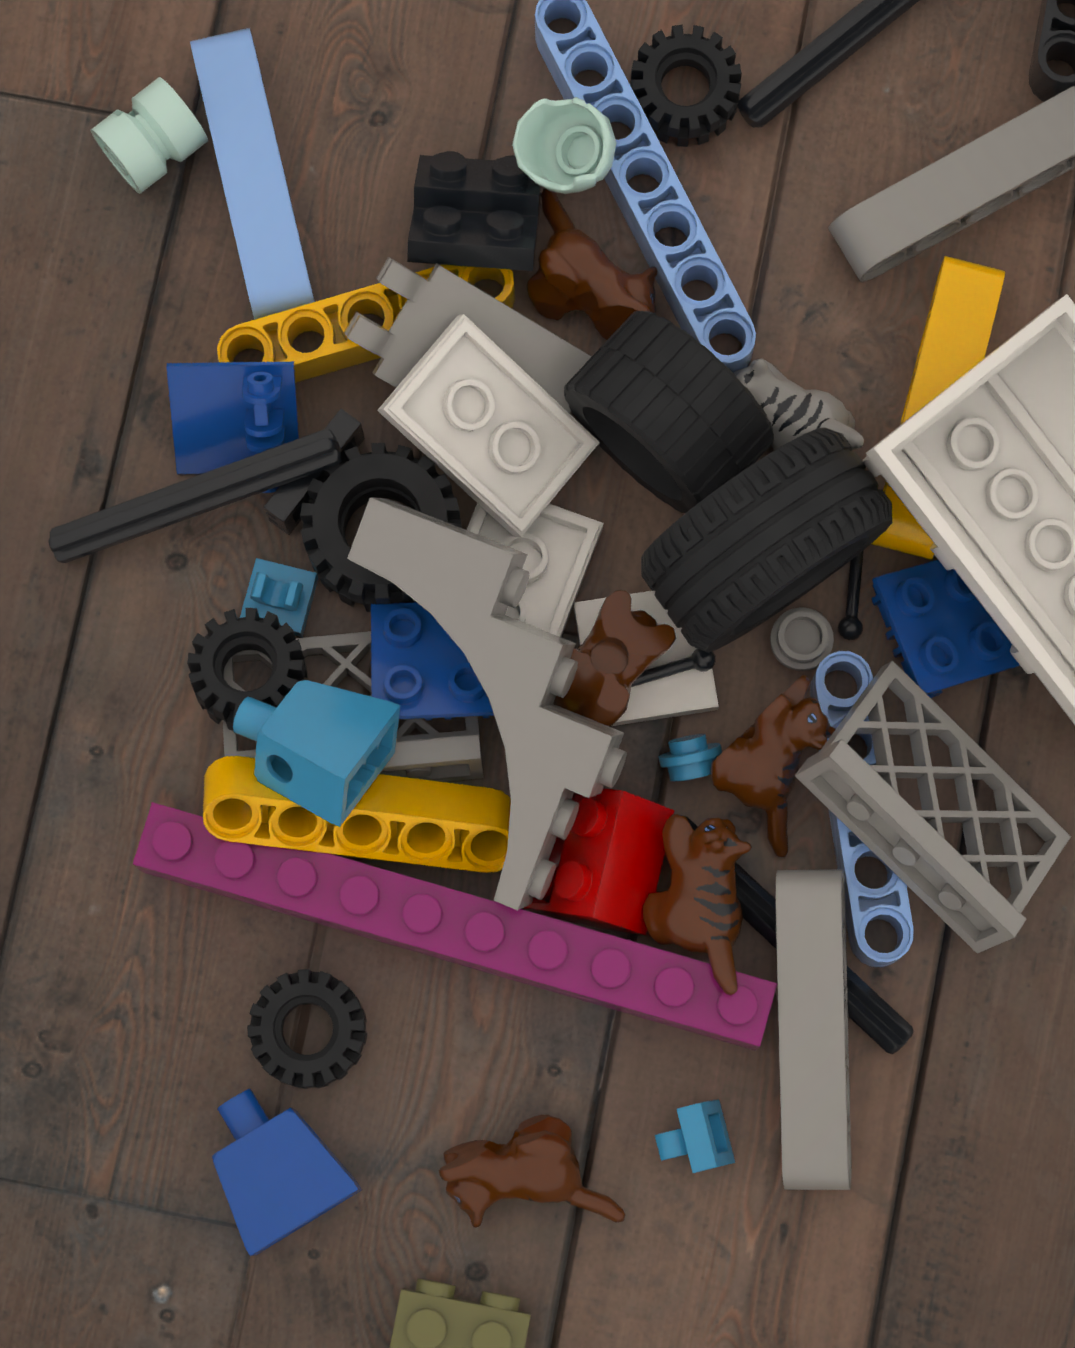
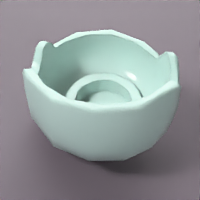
[512,97,617,194]

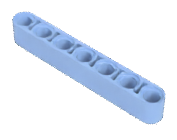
[535,0,756,373]

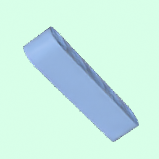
[190,28,315,320]
[810,651,914,967]

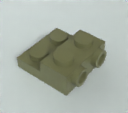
[390,1278,531,1348]

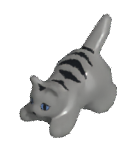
[734,358,864,451]

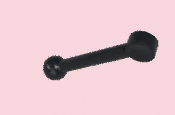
[838,550,864,640]
[631,649,716,687]

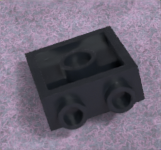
[407,151,542,271]

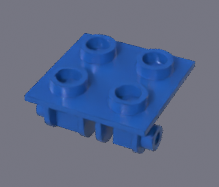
[166,361,299,493]
[871,560,1020,698]
[371,602,494,721]

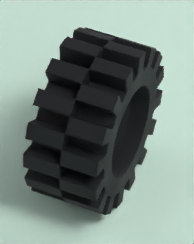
[630,24,742,147]
[187,608,308,731]
[247,969,368,1089]

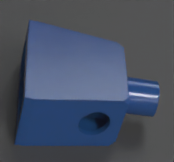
[212,1088,362,1256]

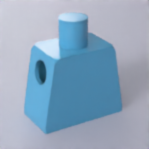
[233,680,401,827]

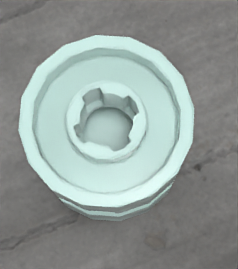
[90,77,208,194]

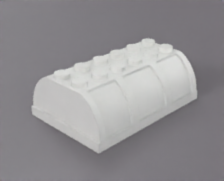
[862,294,1075,725]

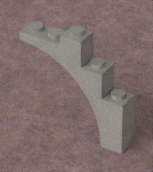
[347,497,627,911]

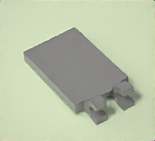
[344,257,592,414]

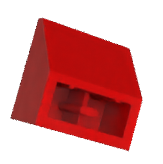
[522,789,675,935]

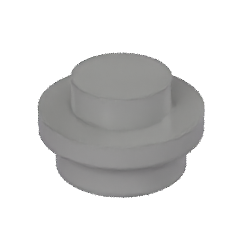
[770,607,834,671]

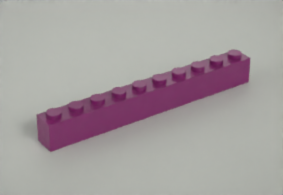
[133,802,778,1051]

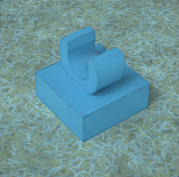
[240,558,319,638]
[655,1099,735,1173]

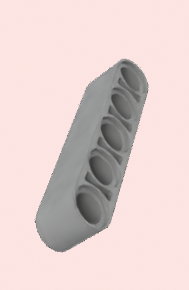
[828,86,1075,282]
[776,869,852,1190]

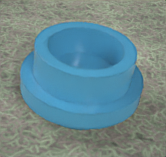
[659,734,722,781]

